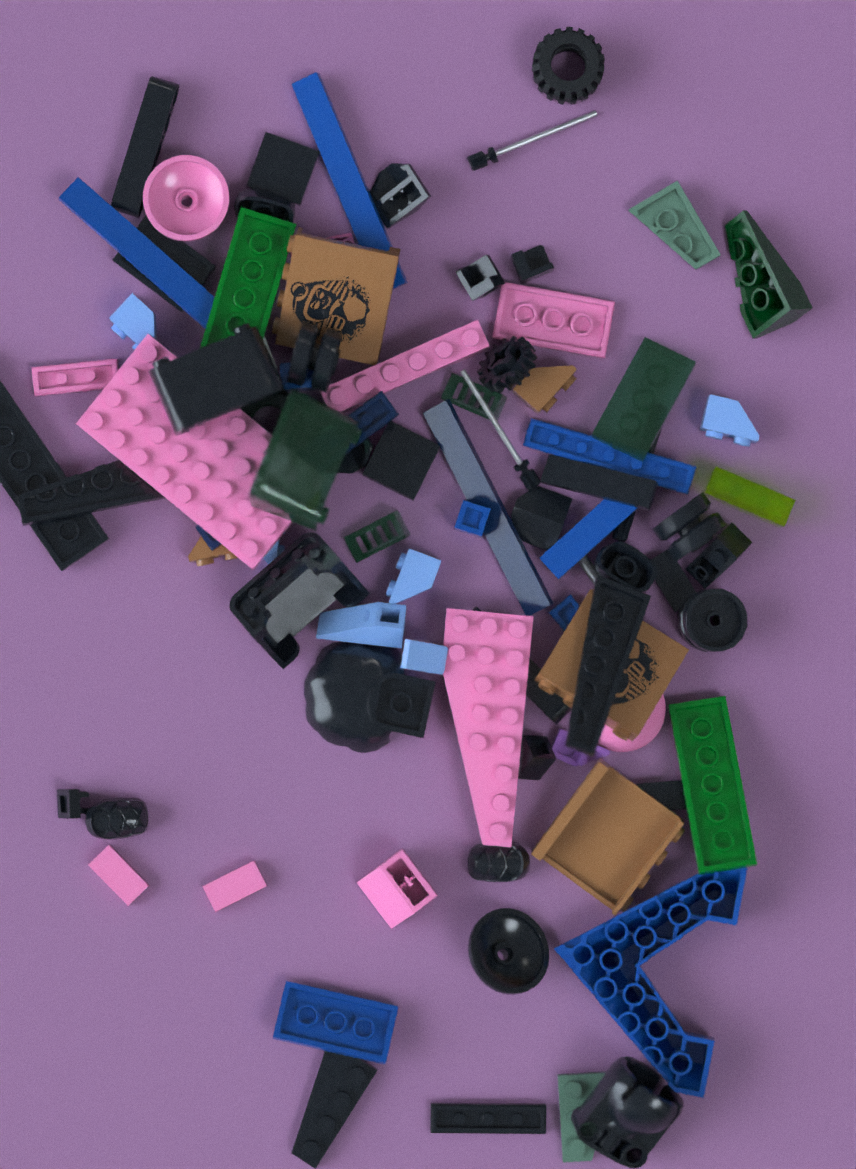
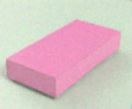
[88,844,150,906]
[202,860,267,912]

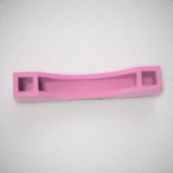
[320,320,489,419]

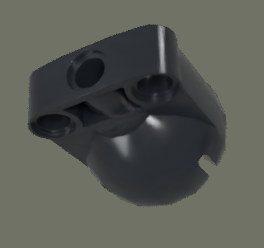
[571,1056,684,1169]

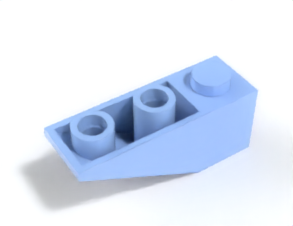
[316,602,407,648]

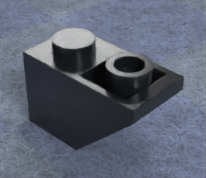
[685,522,752,589]

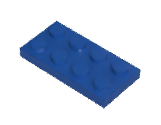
[273,981,399,1065]

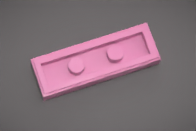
[32,359,119,397]

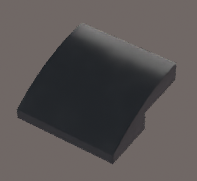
[362,421,441,501]

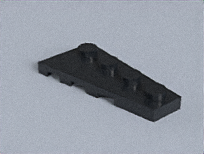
[291,1051,378,1169]

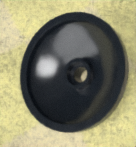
[468,908,549,995]

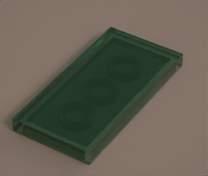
[592,337,696,462]

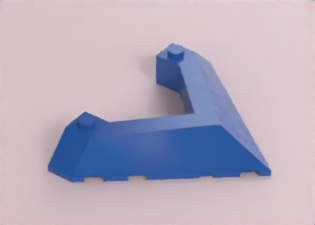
[554,868,748,1098]

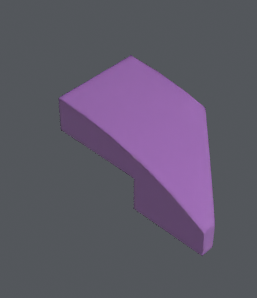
[551,728,610,766]

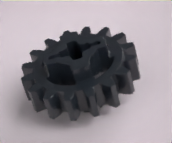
[477,336,538,394]

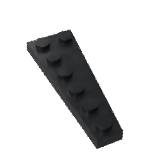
[17,460,165,526]
[565,575,651,757]

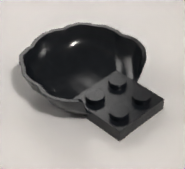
[304,641,436,753]

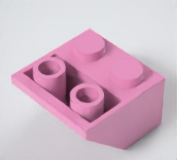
[357,848,437,929]

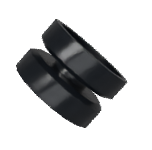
[287,321,343,393]
[652,492,727,562]
[678,589,747,652]

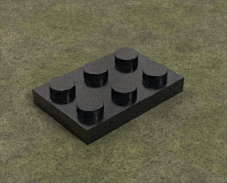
[112,215,216,313]

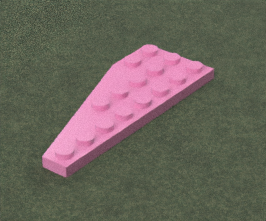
[443,608,533,847]

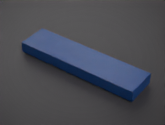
[540,499,638,579]

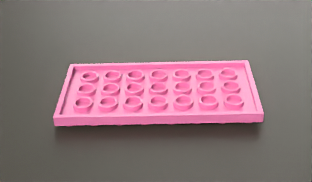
[76,334,327,570]

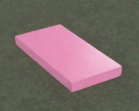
[492,282,615,359]

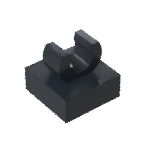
[57,789,89,819]

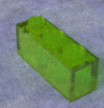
[703,466,796,528]

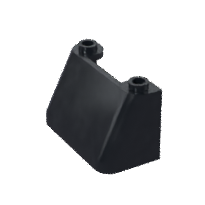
[149,323,285,437]
[229,532,370,669]

